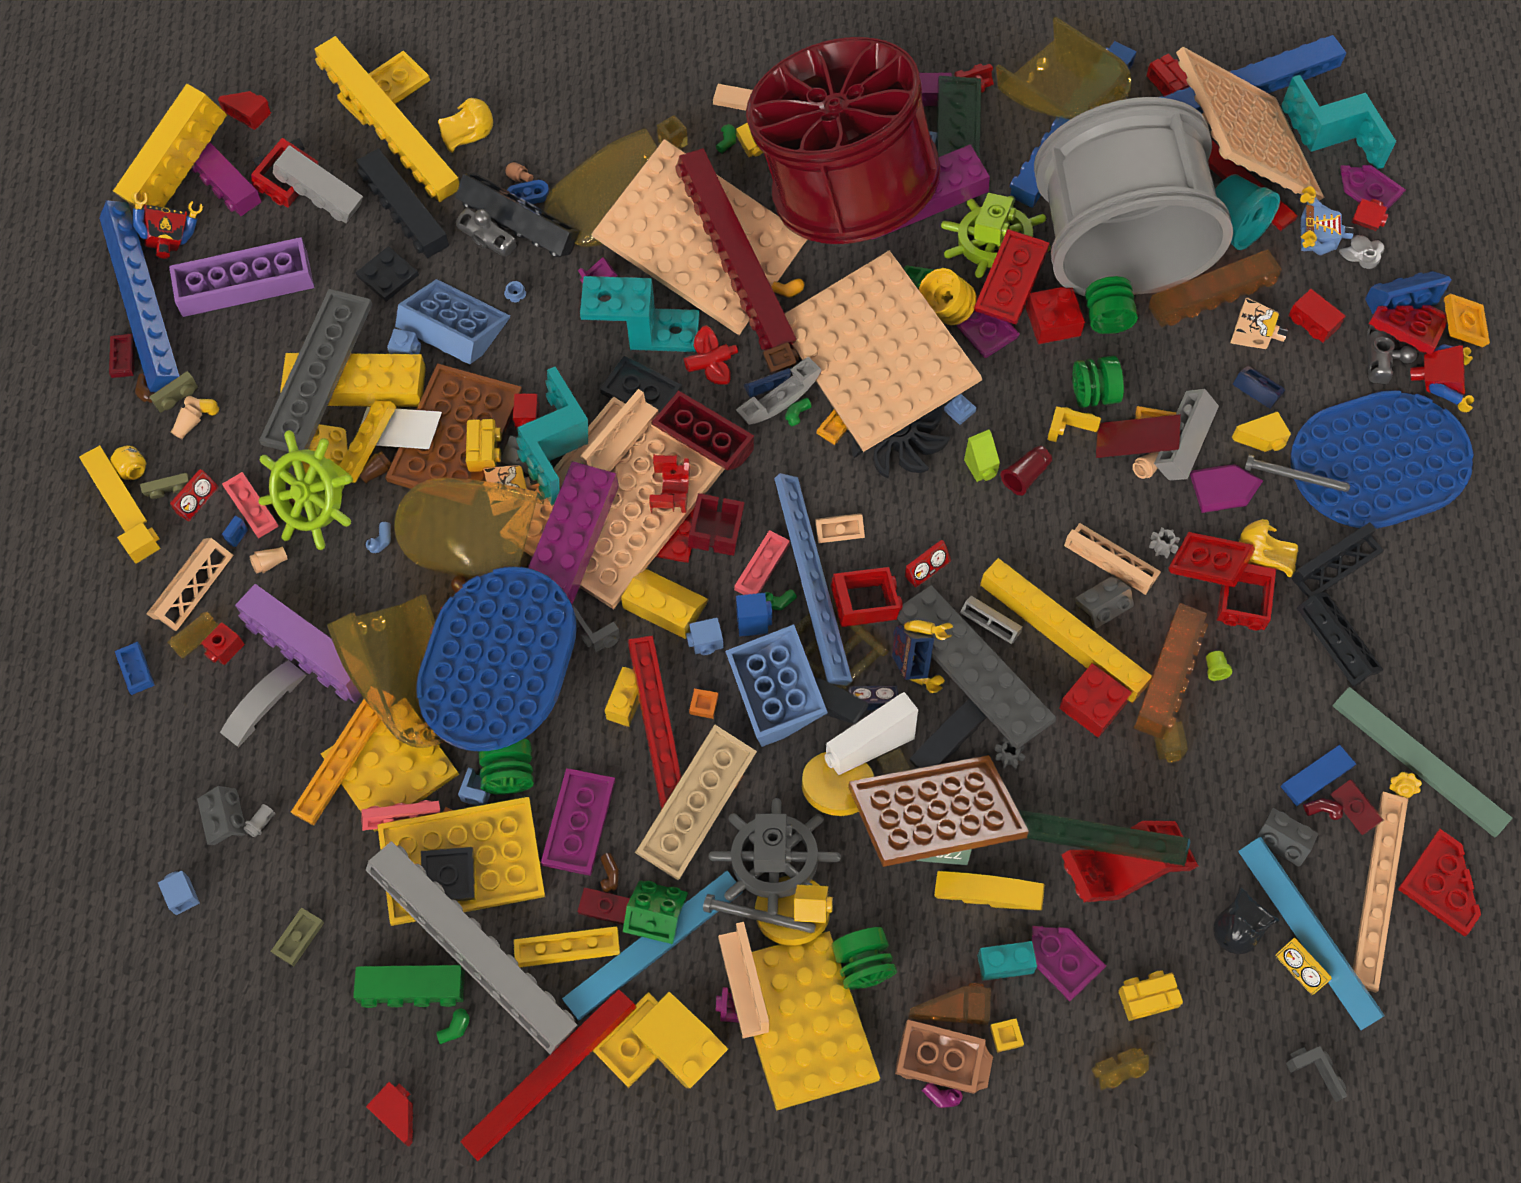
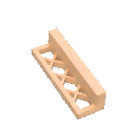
[581,389,659,472]
[1064,523,1161,595]
[147,538,233,631]
[718,922,769,1038]

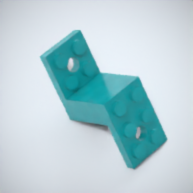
[1282,75,1396,170]
[580,276,699,352]
[516,367,588,506]

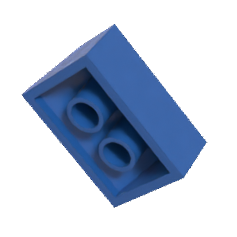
[1365,271,1451,314]

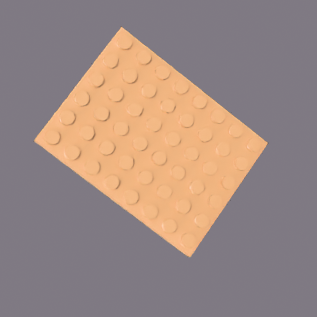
[1176,47,1324,201]
[592,139,808,335]
[785,250,982,452]
[500,397,725,609]

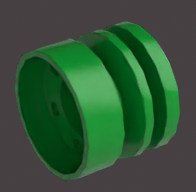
[1085,276,1138,334]
[1072,355,1124,408]
[478,738,534,795]
[831,927,897,990]

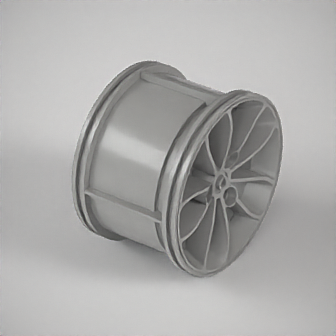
[1034,97,1233,296]

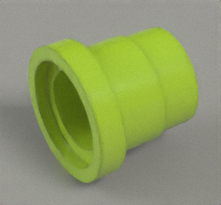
[1206,651,1232,681]

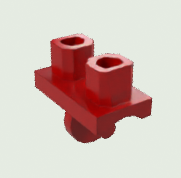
[954,64,993,96]

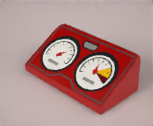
[170,469,218,521]
[905,540,951,588]

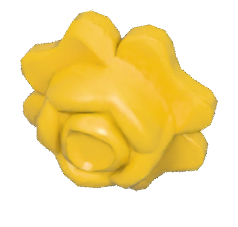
[1389,772,1422,798]

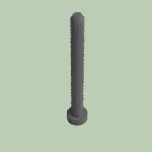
[1245,454,1350,492]
[703,894,816,933]

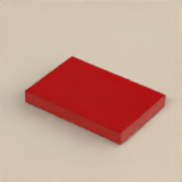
[1168,532,1255,587]

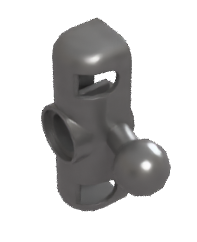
[456,208,517,256]
[1367,325,1417,384]

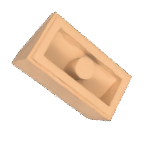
[815,513,865,543]

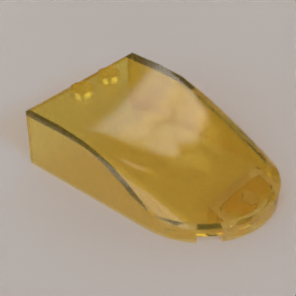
[996,17,1131,120]
[544,128,657,247]
[394,477,545,579]
[327,594,445,748]

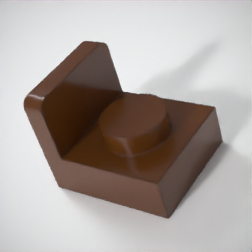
[763,342,799,374]

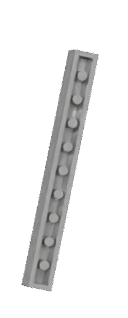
[366,841,577,1054]

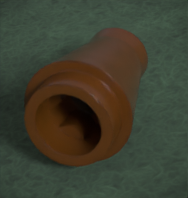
[359,451,392,483]

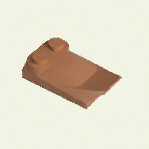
[895,1020,993,1094]

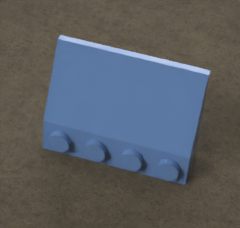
[395,279,510,364]
[726,625,828,747]

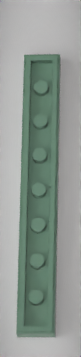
[1333,687,1512,838]

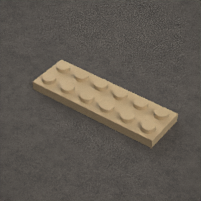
[635,725,757,880]

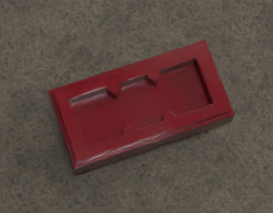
[109,334,135,378]
[1330,779,1384,835]
[577,887,630,925]

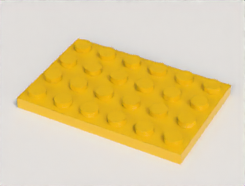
[377,797,545,926]
[752,931,880,1111]

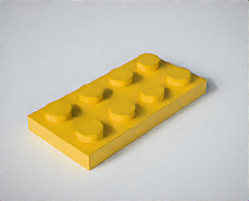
[337,51,430,125]

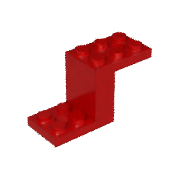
[1061,821,1198,902]

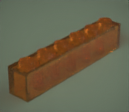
[1148,249,1282,327]
[1134,603,1208,739]

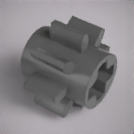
[995,737,1025,769]

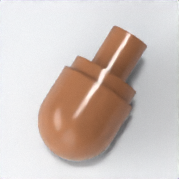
[505,162,533,183]

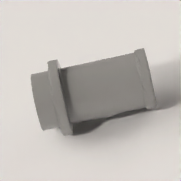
[243,804,275,837]

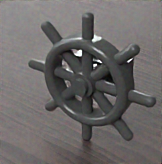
[709,798,841,915]

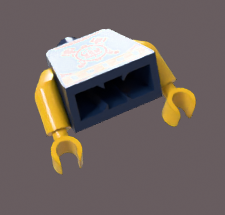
[892,620,953,693]

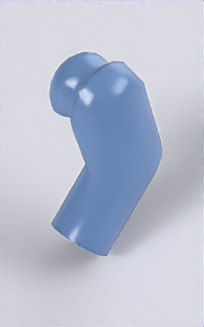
[366,522,391,553]

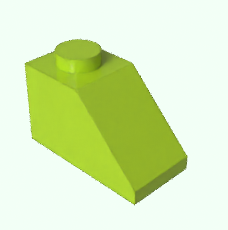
[964,430,1000,482]

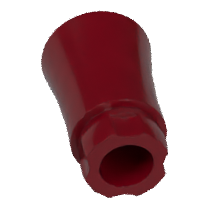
[1000,446,1052,496]

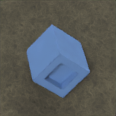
[458,767,490,806]

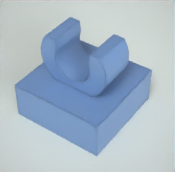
[944,394,976,425]

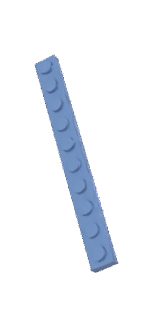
[774,473,852,686]

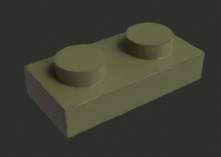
[149,371,198,413]
[140,473,192,499]
[270,908,324,967]

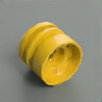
[918,268,976,325]

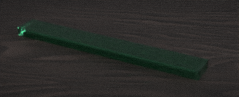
[1018,810,1191,866]

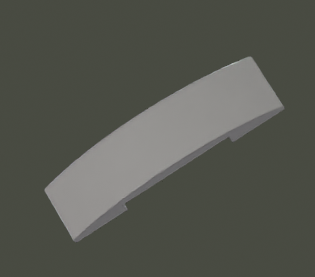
[736,356,821,425]
[220,660,307,748]

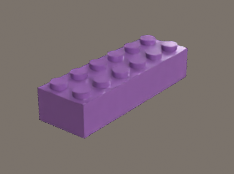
[169,237,314,317]
[235,584,374,703]

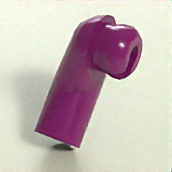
[921,1082,963,1108]

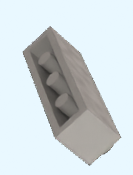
[273,145,363,223]
[1154,389,1219,480]

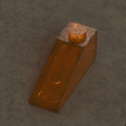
[908,983,991,1025]

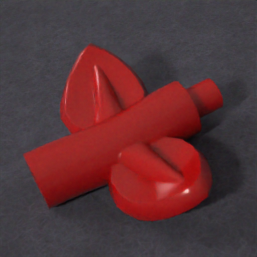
[684,325,738,385]

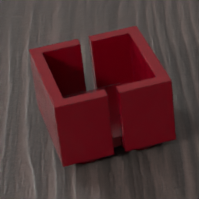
[688,493,745,556]

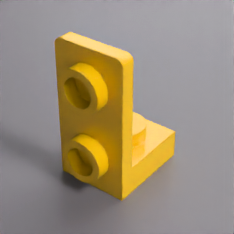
[1047,406,1101,442]

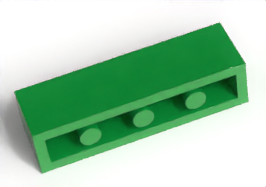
[353,965,465,1008]

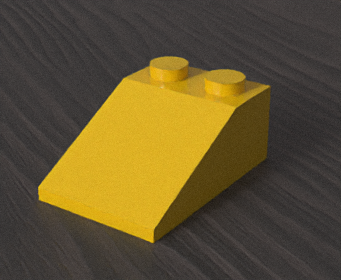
[631,992,728,1089]

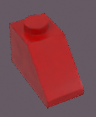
[218,91,271,130]
[366,1082,413,1147]

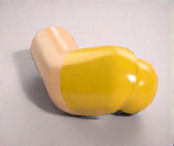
[184,396,219,416]

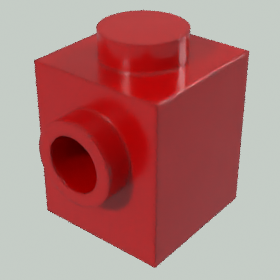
[1351,199,1388,231]
[513,394,540,429]
[201,622,245,666]

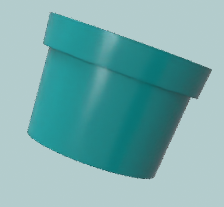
[1215,174,1280,250]

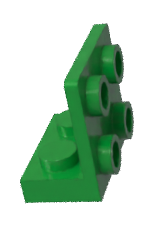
[623,881,688,944]

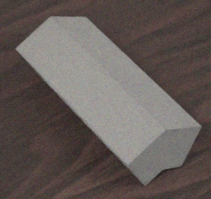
[960,596,1022,644]

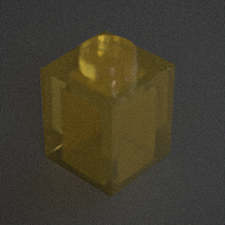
[657,115,688,149]
[1153,721,1188,762]

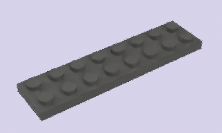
[259,289,373,452]
[897,585,1056,749]

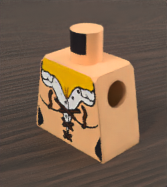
[1230,298,1288,349]
[484,465,539,517]

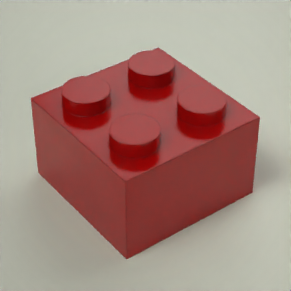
[1026,287,1085,344]
[1059,663,1132,738]

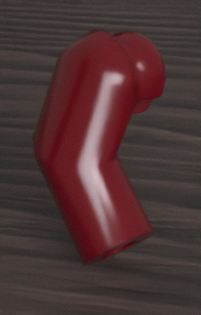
[1303,798,1343,820]

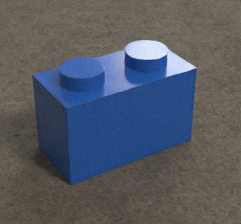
[736,593,772,637]

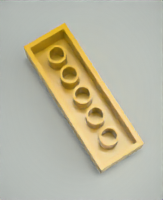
[113,84,227,208]
[280,353,426,407]

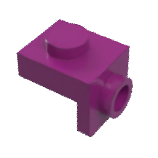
[578,257,618,284]
[716,987,739,1023]

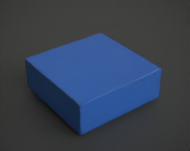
[222,516,248,547]

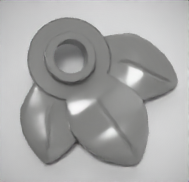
[1339,235,1384,269]

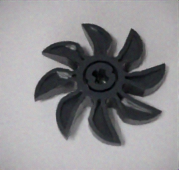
[852,405,950,478]

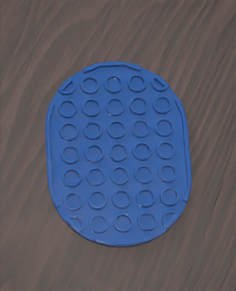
[1290,391,1473,528]
[417,567,576,751]

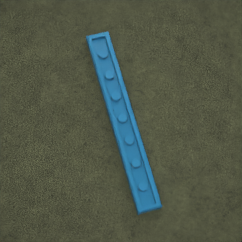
[1238,837,1385,1030]
[562,871,743,1021]

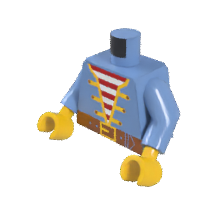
[1300,186,1354,256]

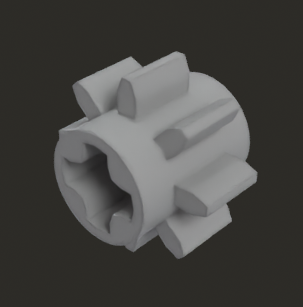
[1149,527,1180,558]

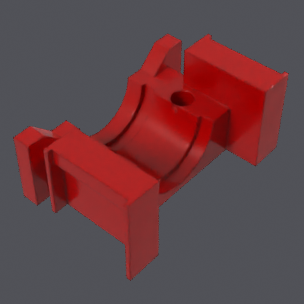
[649,454,690,513]

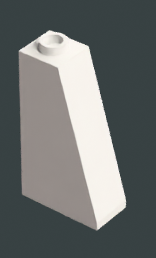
[825,692,918,775]

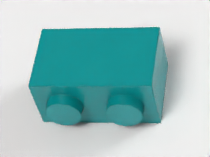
[977,941,1037,981]

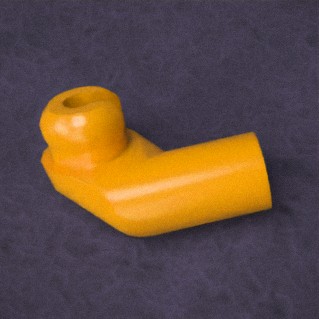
[772,278,805,298]

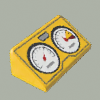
[1276,938,1332,995]

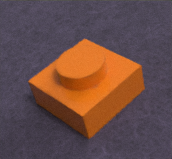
[689,688,719,719]

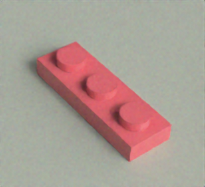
[222,472,279,539]
[734,530,790,595]
[361,800,440,831]

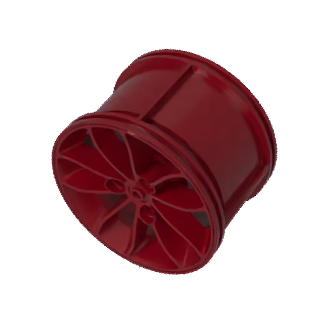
[746,37,941,244]

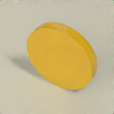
[802,752,874,816]
[755,876,830,946]

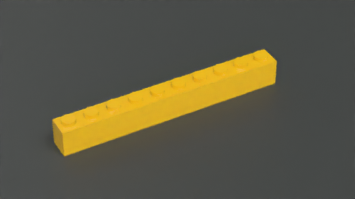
[315,36,460,202]

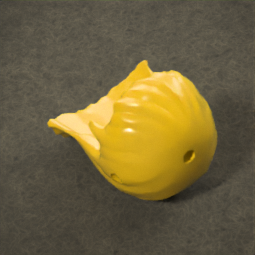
[438,98,493,153]
[1239,519,1298,577]

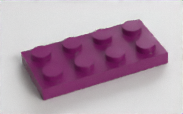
[541,768,615,876]

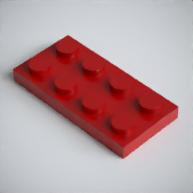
[974,229,1050,325]

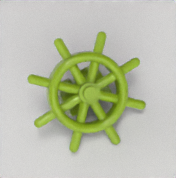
[941,193,1051,278]
[258,430,353,550]

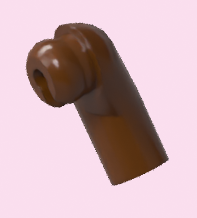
[135,374,155,403]
[600,853,619,893]

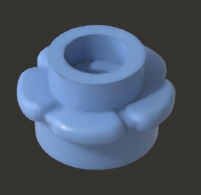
[504,281,526,302]

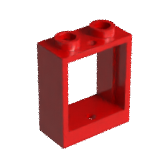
[251,138,318,208]
[1217,564,1276,631]
[830,567,902,627]

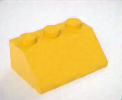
[621,569,709,639]

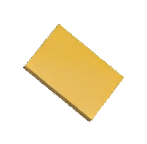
[593,992,658,1088]

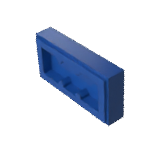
[115,642,155,695]

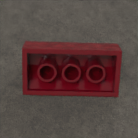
[651,390,754,471]

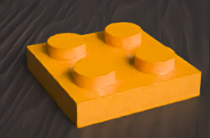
[1444,293,1490,347]

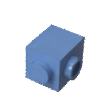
[387,329,421,354]
[686,618,723,655]

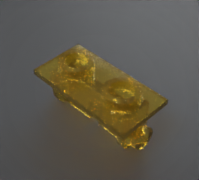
[167,611,218,659]
[1092,1047,1149,1090]

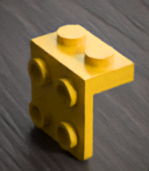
[292,424,348,474]

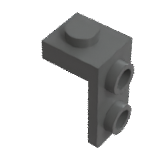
[572,605,620,652]
[1286,1046,1347,1102]

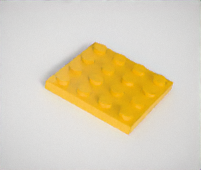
[321,698,459,832]

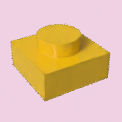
[990,1019,1024,1053]

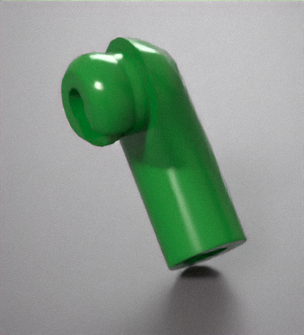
[716,124,736,154]
[785,398,812,426]
[765,589,797,610]
[436,1008,469,1044]

